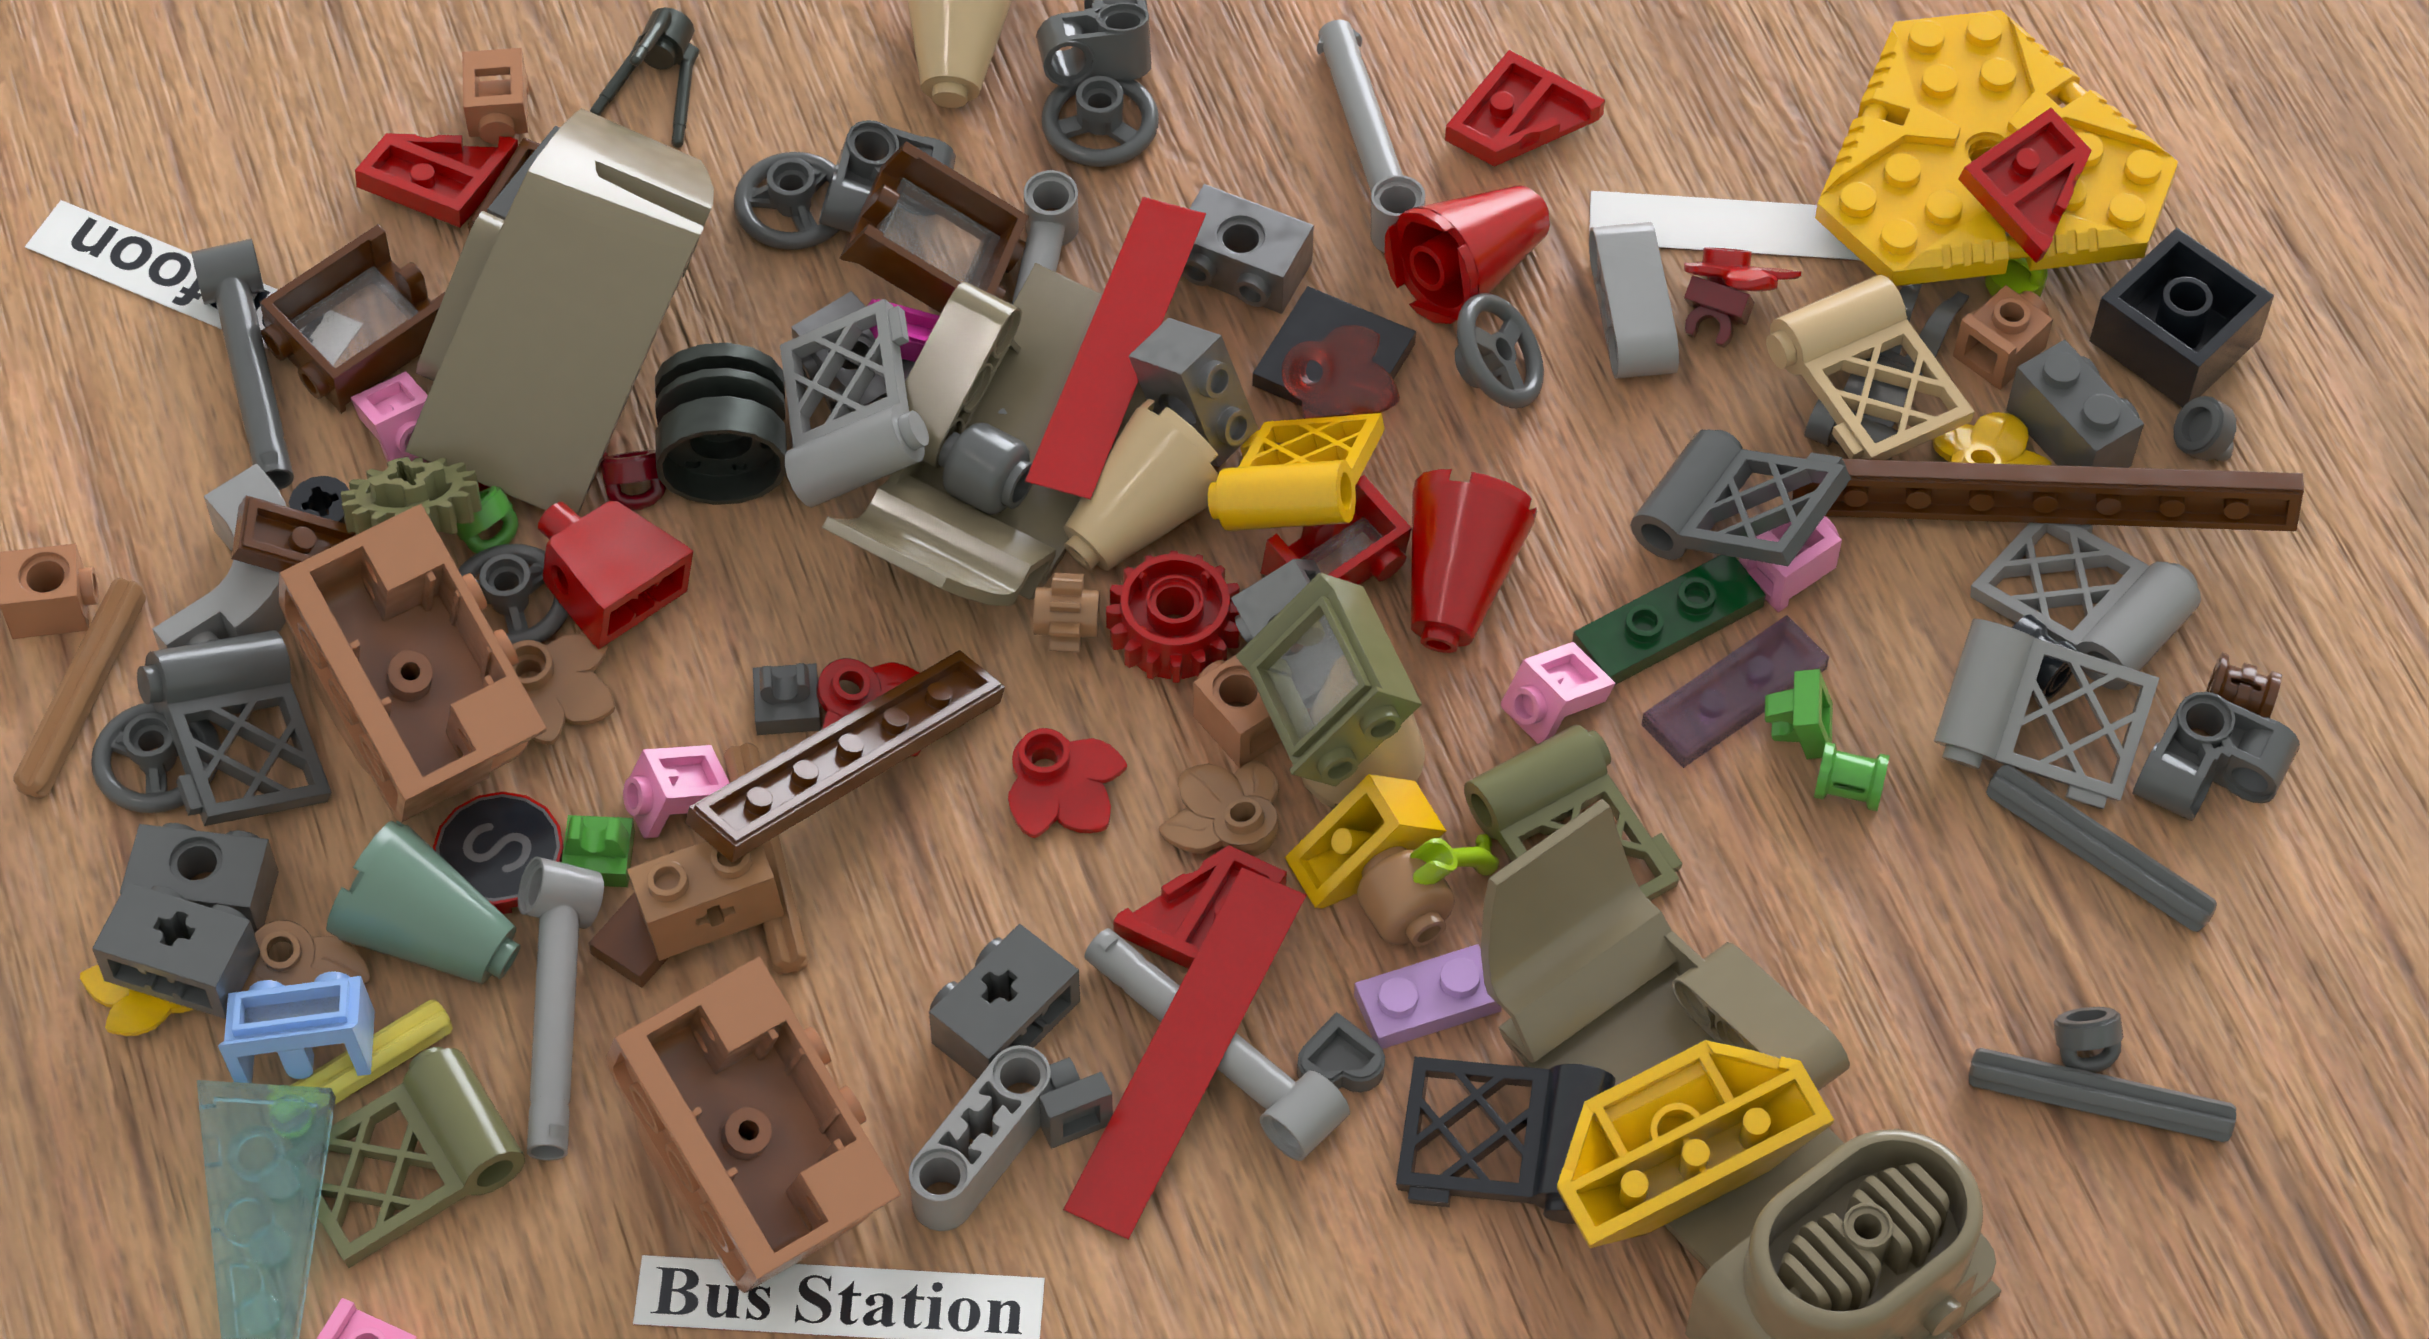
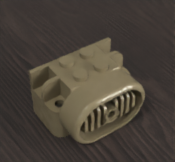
[1685,1128,2001,1339]

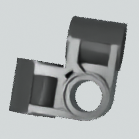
[1036,0,1152,87]
[819,120,956,233]
[2132,692,2300,821]

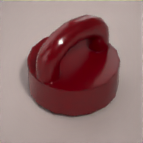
[601,450,666,510]

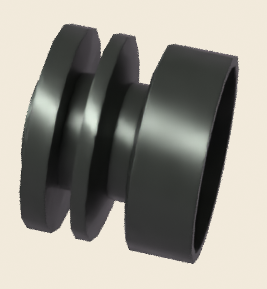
[655,343,787,505]

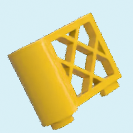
[1208,413,1385,531]

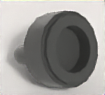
[2174,396,2236,462]
[2053,1007,2124,1073]

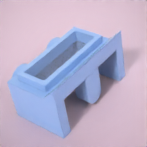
[218,972,375,1092]

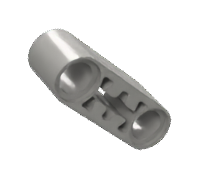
[1589,222,1679,379]
[909,1045,1051,1231]

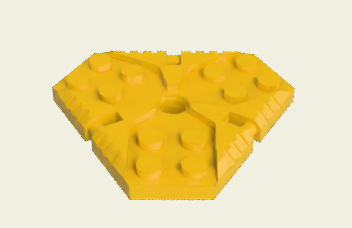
[1815,10,2178,286]

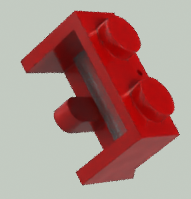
[1260,475,1412,585]

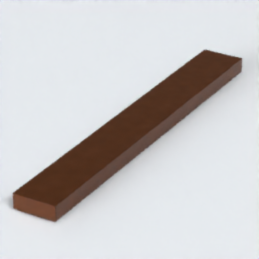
[1792,457,2304,532]

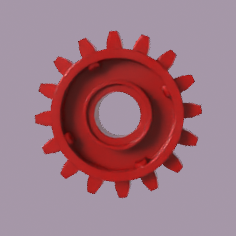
[1106,551,1241,683]

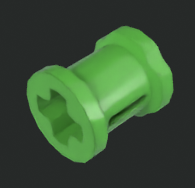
[1813,742,1890,811]

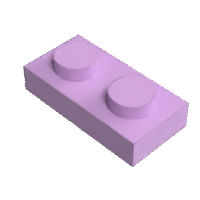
[1354,944,1502,1049]

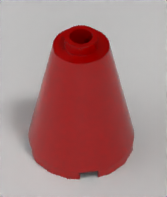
[1384,185,1550,324]
[1411,469,1537,653]

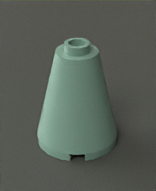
[326,820,521,984]

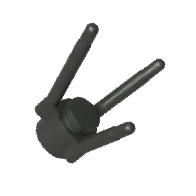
[590,7,700,148]

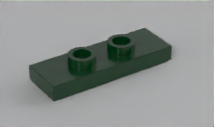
[1572,555,1766,686]

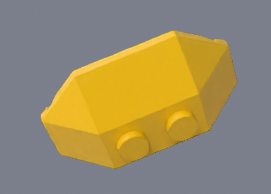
[1557,1040,1834,1248]

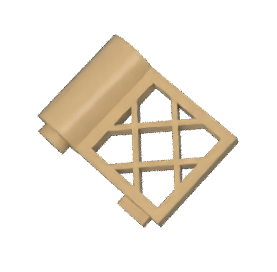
[1766,274,1975,460]

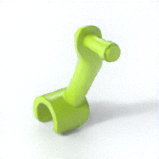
[1410,834,1499,885]

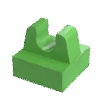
[1765,669,1833,759]
[562,815,635,887]

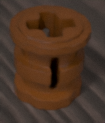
[2206,652,2282,718]

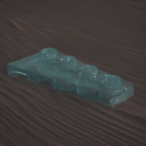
[197,1080,336,1339]

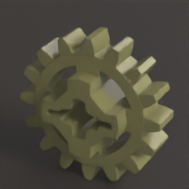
[341,457,482,535]

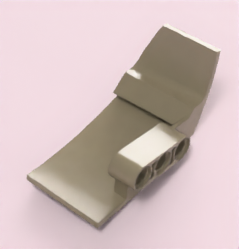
[405,108,714,515]
[822,263,1146,606]
[1480,799,1850,1270]

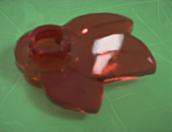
[1282,325,1400,419]

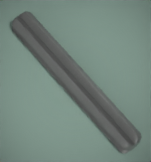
[1986,764,2217,932]
[1968,1048,2236,1142]

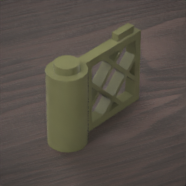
[1464,724,1683,901]
[283,1047,525,1268]

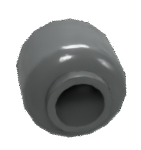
[938,422,1032,515]

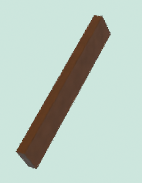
[685,650,1005,863]

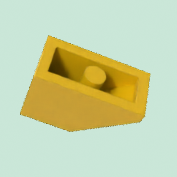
[1284,774,1446,909]

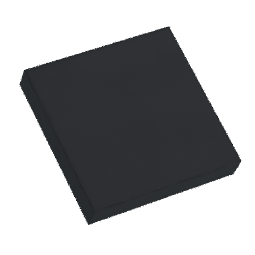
[1252,286,1416,417]

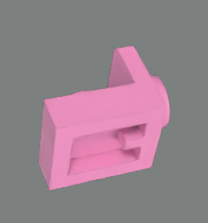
[351,371,428,462]
[1501,642,1615,744]
[623,745,730,839]

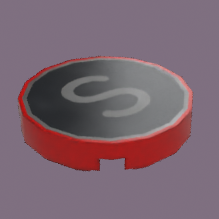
[432,791,564,914]

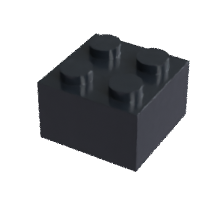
[2089,227,2274,408]

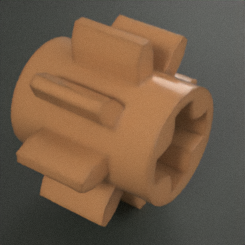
[1033,573,1100,652]

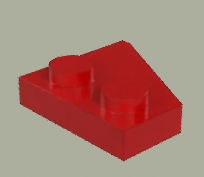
[1958,107,2092,263]
[355,133,518,228]

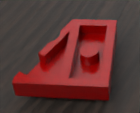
[1445,50,1605,167]
[1113,845,1287,969]

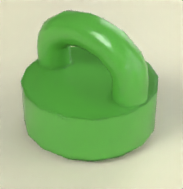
[456,486,519,554]

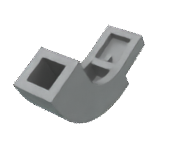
[152,463,287,650]

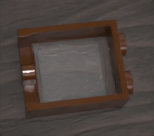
[840,141,1029,313]
[260,224,445,414]

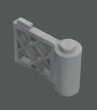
[780,299,929,508]
[1970,523,2201,690]
[1934,619,2159,809]

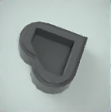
[1297,1012,1385,1093]

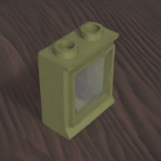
[1236,572,1422,787]

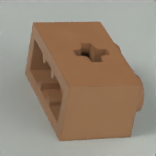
[627,841,784,961]

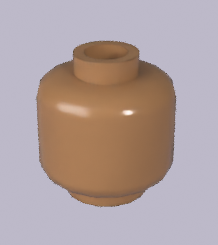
[1357,846,1455,947]

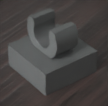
[753,663,821,735]
[1039,1057,1113,1149]

